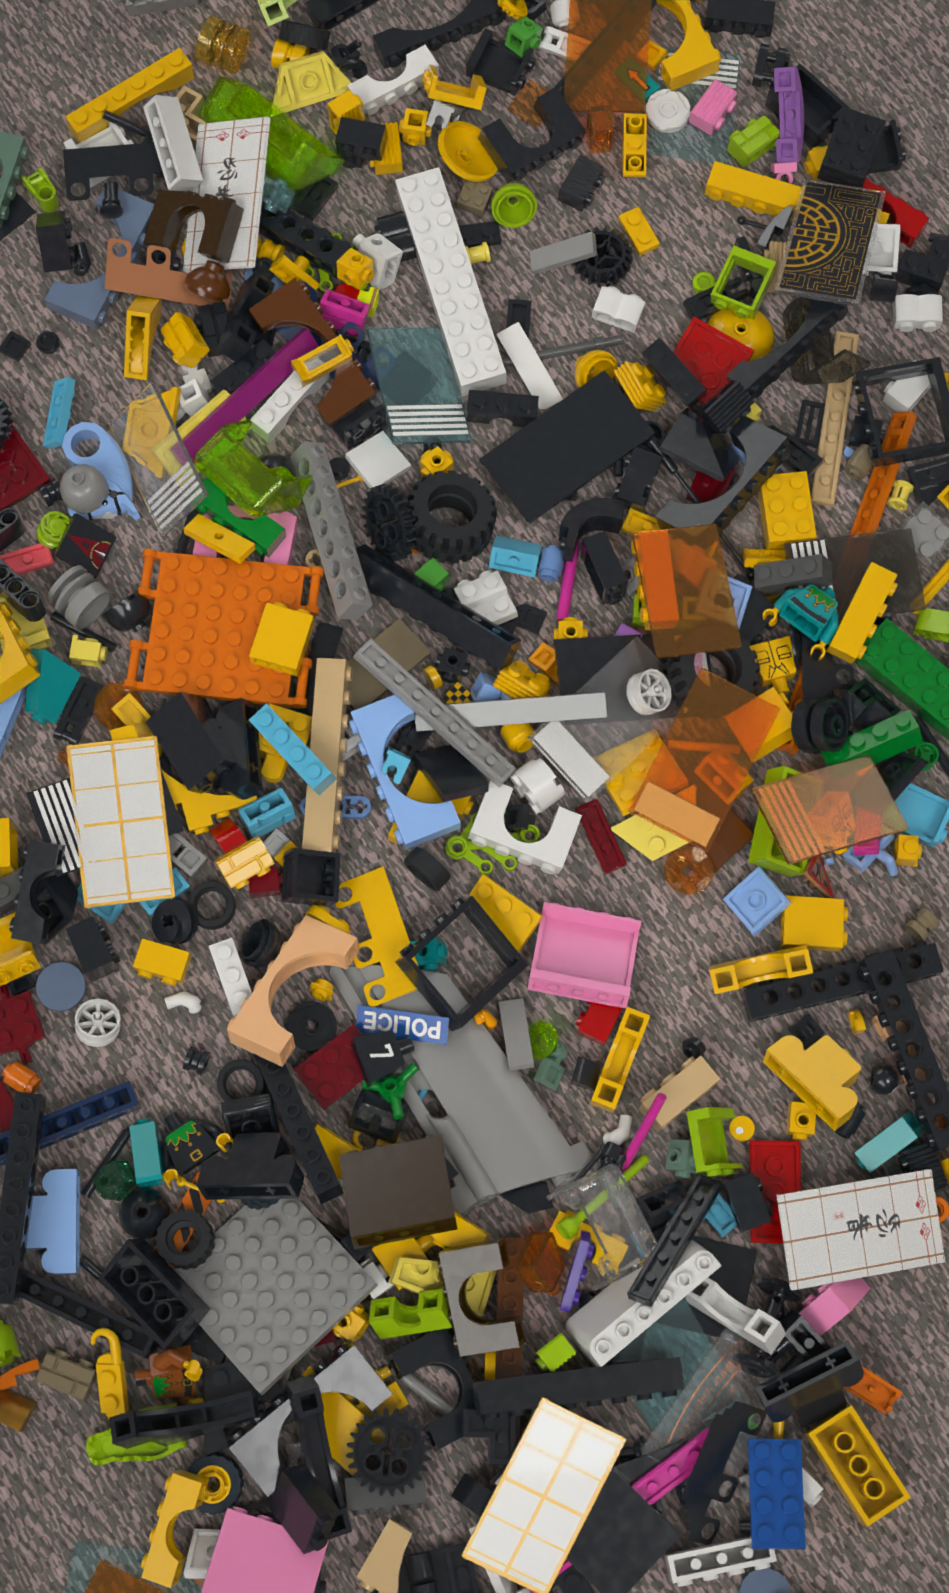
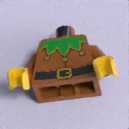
[135,1345,205,1405]

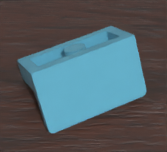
[488,536,542,578]

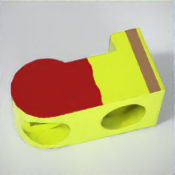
[335,283,380,318]

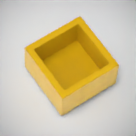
[0,818,19,878]

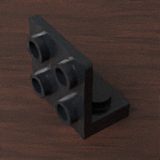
[332,401,386,450]

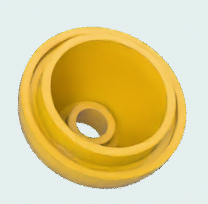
[575,350,618,388]

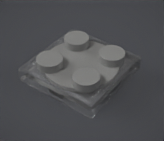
[890,501,949,568]

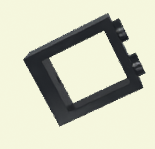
[580,531,628,605]

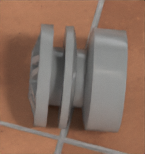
[47,565,112,630]

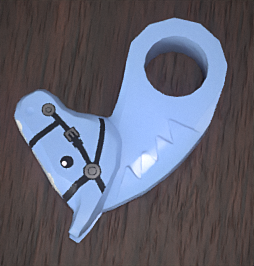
[62,422,140,521]

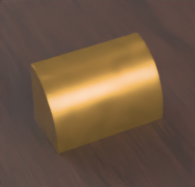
[0,1389,38,1432]

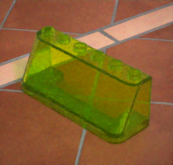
[201,76,345,190]

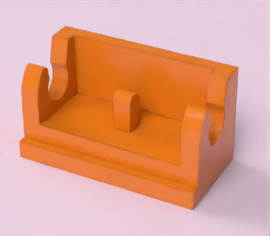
[843,1366,903,1415]

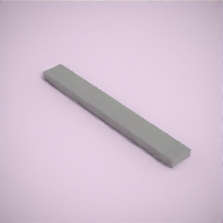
[353,639,516,788]
[414,692,609,731]

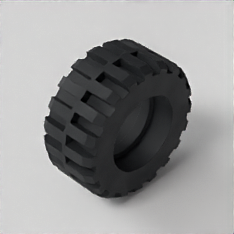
[407,470,497,564]
[662,622,760,719]

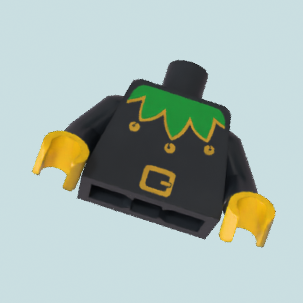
[160,1112,234,1188]

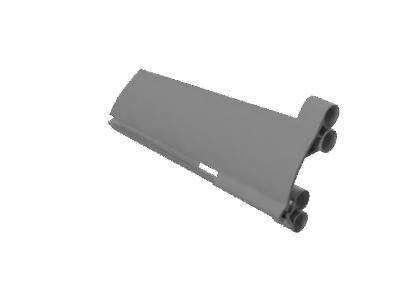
[329,965,597,1216]

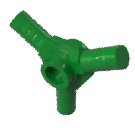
[362,1063,419,1120]

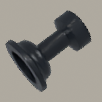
[612,1435,646,1465]

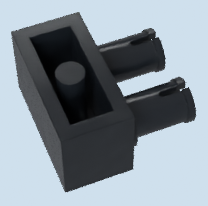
[766,1310,831,1374]

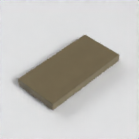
[348,618,431,710]

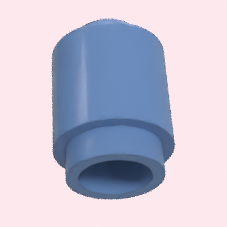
[538,545,564,582]

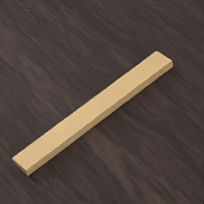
[811,331,859,507]

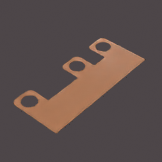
[105,238,232,311]

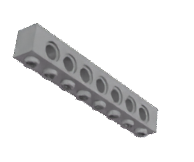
[290,441,373,620]

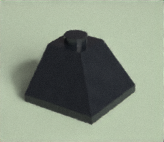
[37,874,79,945]

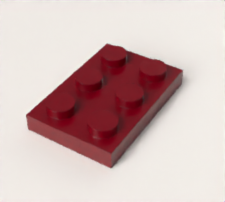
[293,1024,364,1110]

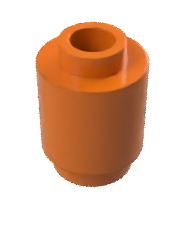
[2,1061,42,1093]

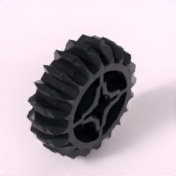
[571,226,633,288]

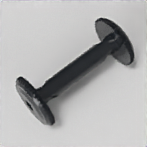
[732,1277,802,1378]

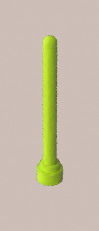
[556,1155,649,1240]

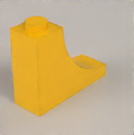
[124,295,162,380]
[388,770,474,844]

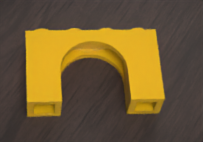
[0,603,40,704]

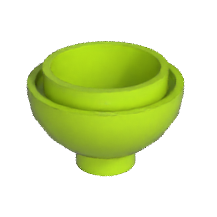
[491,183,537,228]

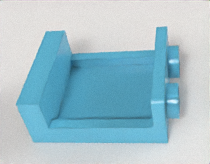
[882,783,949,848]

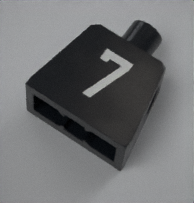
[350,1031,415,1088]

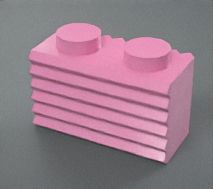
[689,79,738,136]

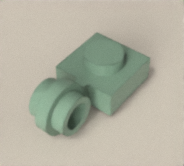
[533,1041,568,1091]

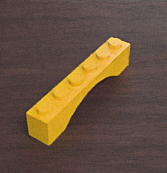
[65,47,195,143]

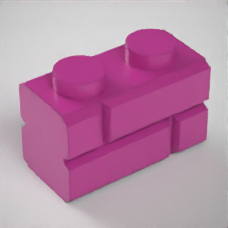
[320,289,371,337]

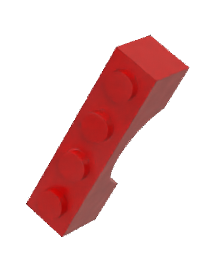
[841,177,929,248]

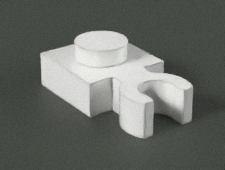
[181,364,212,393]

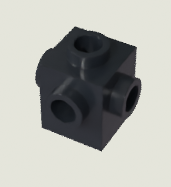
[434,647,471,684]

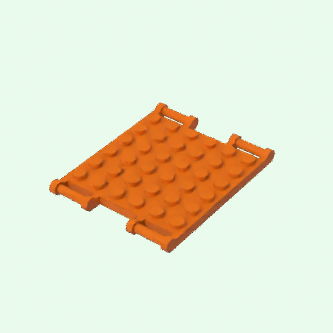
[123,549,324,708]

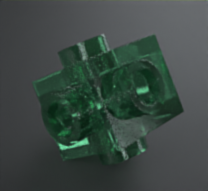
[92,1160,137,1201]

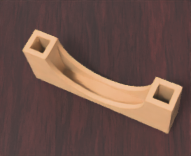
[227,915,359,1067]

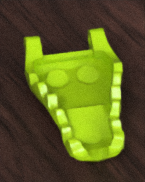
[86,1402,187,1465]

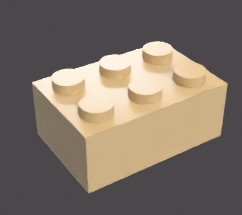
[639,1056,720,1133]

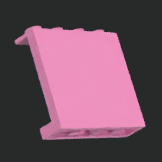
[527,902,641,1009]
[201,1507,329,1593]

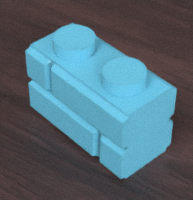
[237,787,296,839]

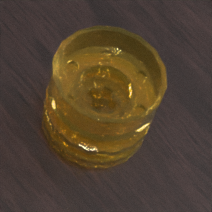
[195,15,250,75]

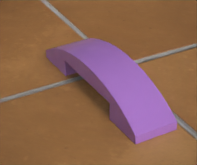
[774,67,804,163]

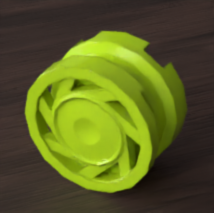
[36,511,70,549]

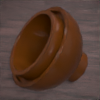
[184,260,230,302]

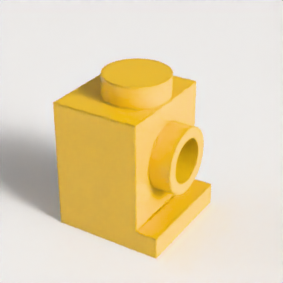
[893,834,922,867]

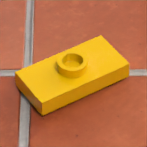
[742,548,792,568]

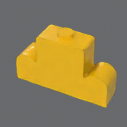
[763,1035,861,1131]

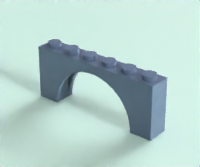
[44,184,154,330]

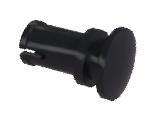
[100,181,123,219]

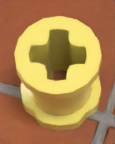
[465,242,491,266]
[887,480,914,511]

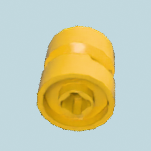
[271,38,310,69]

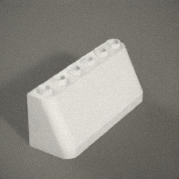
[566,1240,721,1367]

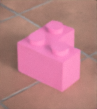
[798,1277,871,1336]

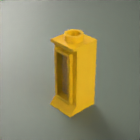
[291,334,354,387]

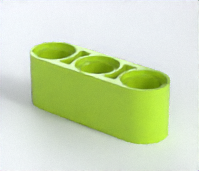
[913,608,949,643]

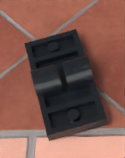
[371,1542,479,1593]

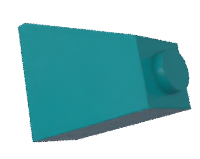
[25,648,81,725]
[854,1110,925,1173]
[129,1118,166,1188]

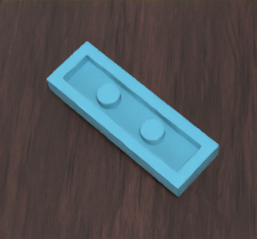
[43,377,76,449]

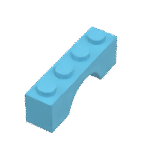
[249,703,337,795]

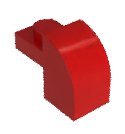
[209,818,247,854]

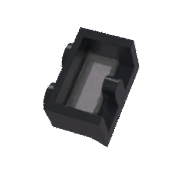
[348,1088,410,1144]

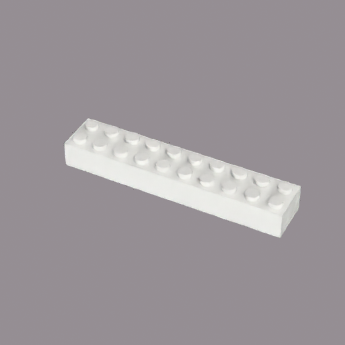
[395,167,507,397]

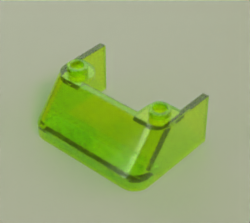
[193,420,313,517]

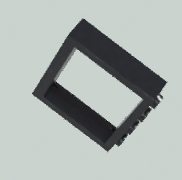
[852,357,949,467]
[395,896,528,1031]

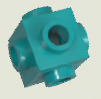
[410,938,448,971]

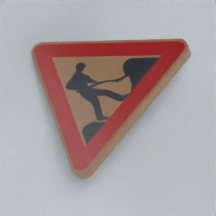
[803,849,834,898]

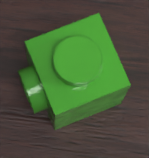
[414,557,449,591]

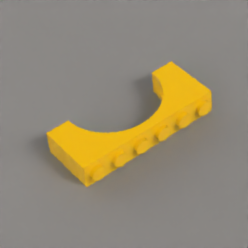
[627,0,721,91]

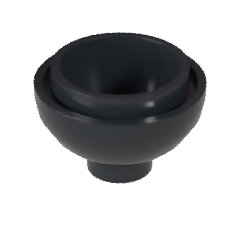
[241,919,283,968]
[119,1188,170,1239]

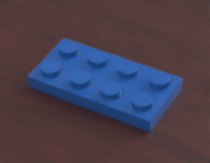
[747,1439,806,1550]

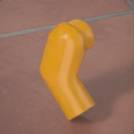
[473,1008,497,1031]

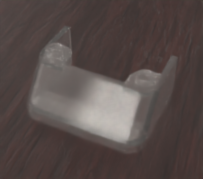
[546,1164,657,1291]

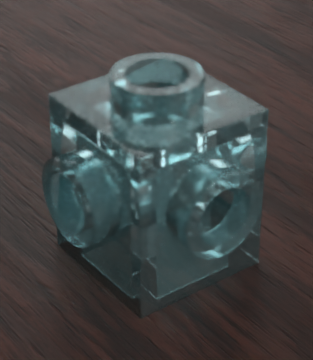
[262,176,295,214]

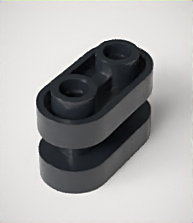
[752,43,791,90]

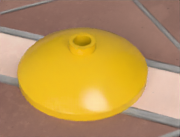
[438,121,498,182]
[707,309,774,361]

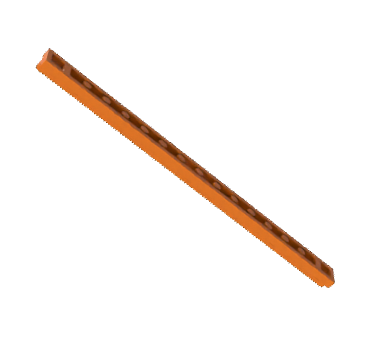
[776,411,917,756]

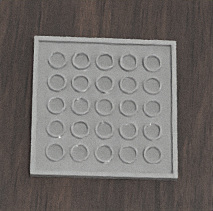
[175,1199,378,1395]

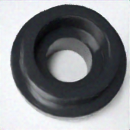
[682,1037,706,1060]

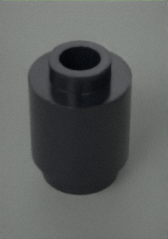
[831,1103,866,1140]

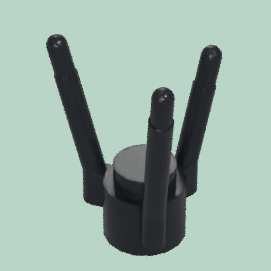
[574,1142,626,1199]

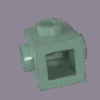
[665,1139,701,1179]

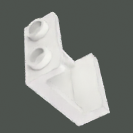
[63,121,134,188]

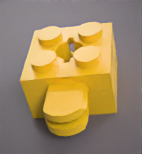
[258,704,312,783]

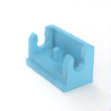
[382,746,411,784]

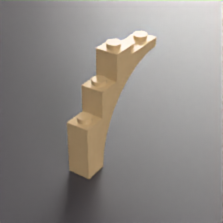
[357,1518,413,1593]

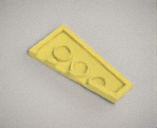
[388,1257,497,1317]

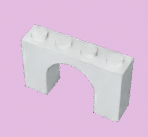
[467,780,582,874]

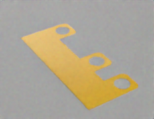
[335,866,418,1007]

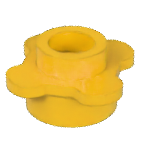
[309,979,334,1001]

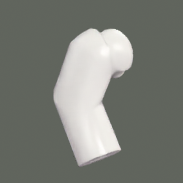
[164,991,201,1014]
[603,1114,633,1145]

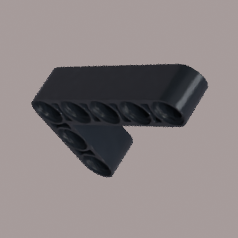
[0,508,46,622]

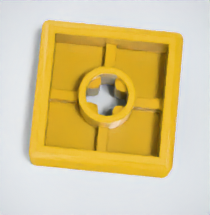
[614,361,667,412]
[493,660,553,699]

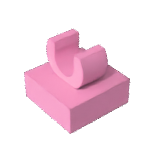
[770,162,797,183]

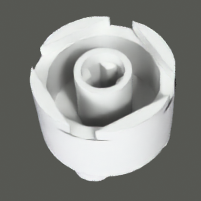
[510,756,565,815]

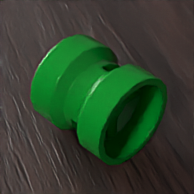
[912,742,939,772]

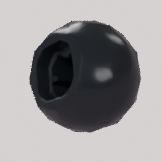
[870,1063,900,1095]

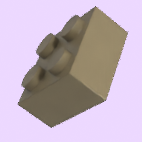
[456,180,493,217]

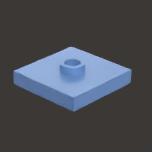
[723,866,792,936]

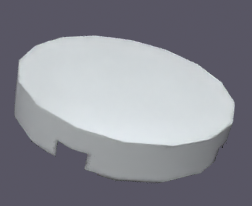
[645,89,690,133]

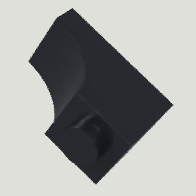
[631,1181,687,1235]

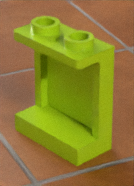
[687,1107,743,1177]

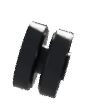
[791,698,849,752]

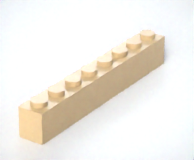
[302,658,353,853]

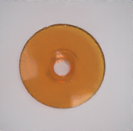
[94,682,143,730]
[664,846,714,895]

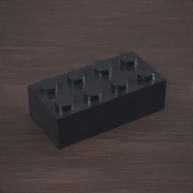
[98,1239,211,1350]

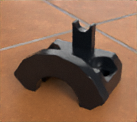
[331,40,368,79]

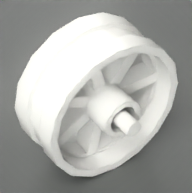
[627,669,671,715]
[75,998,121,1047]

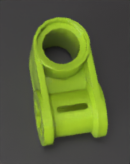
[21,167,60,212]

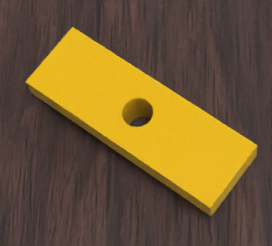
[183,514,255,564]

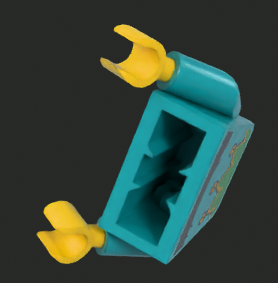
[762,584,839,661]

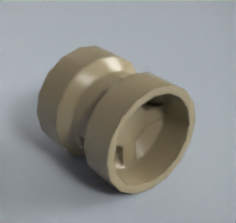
[905,908,940,942]

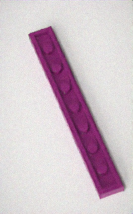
[172,328,319,467]

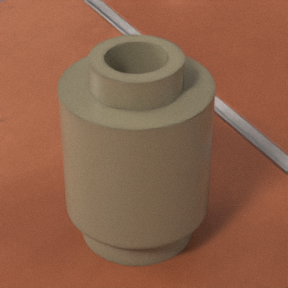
[845,444,874,480]

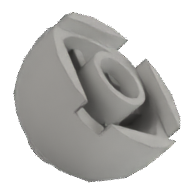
[59,464,109,514]

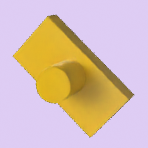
[269,255,320,296]

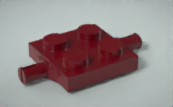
[0,984,47,1065]

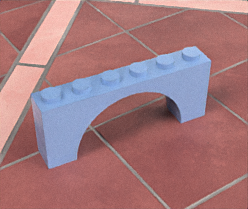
[348,695,461,850]

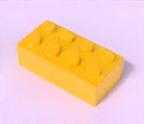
[804,1405,911,1527]

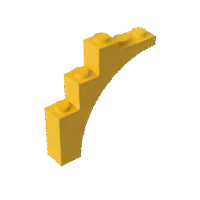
[110,724,257,835]

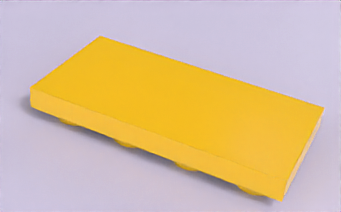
[294,1365,386,1476]

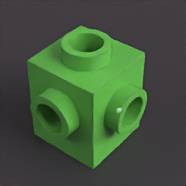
[505,16,543,57]

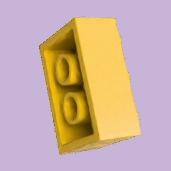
[758,471,817,550]

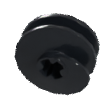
[152,899,198,944]

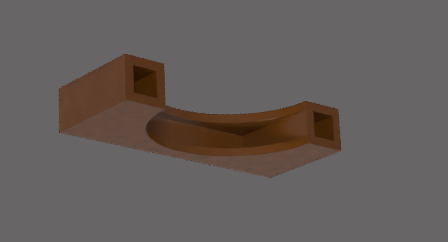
[249,278,377,428]

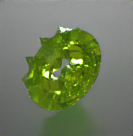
[529,1021,558,1060]

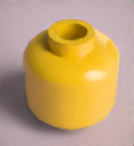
[500,723,536,753]

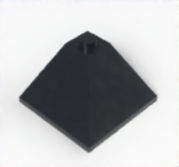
[658,408,739,482]

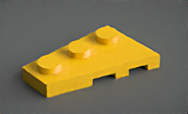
[469,874,544,953]

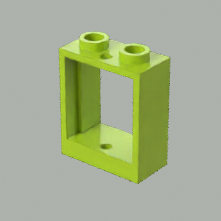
[711,245,776,320]

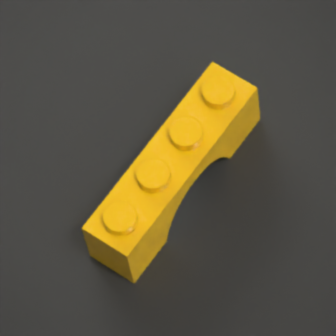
[709,944,813,994]
[590,1007,650,1113]
[141,1469,209,1588]

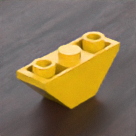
[622,113,647,178]

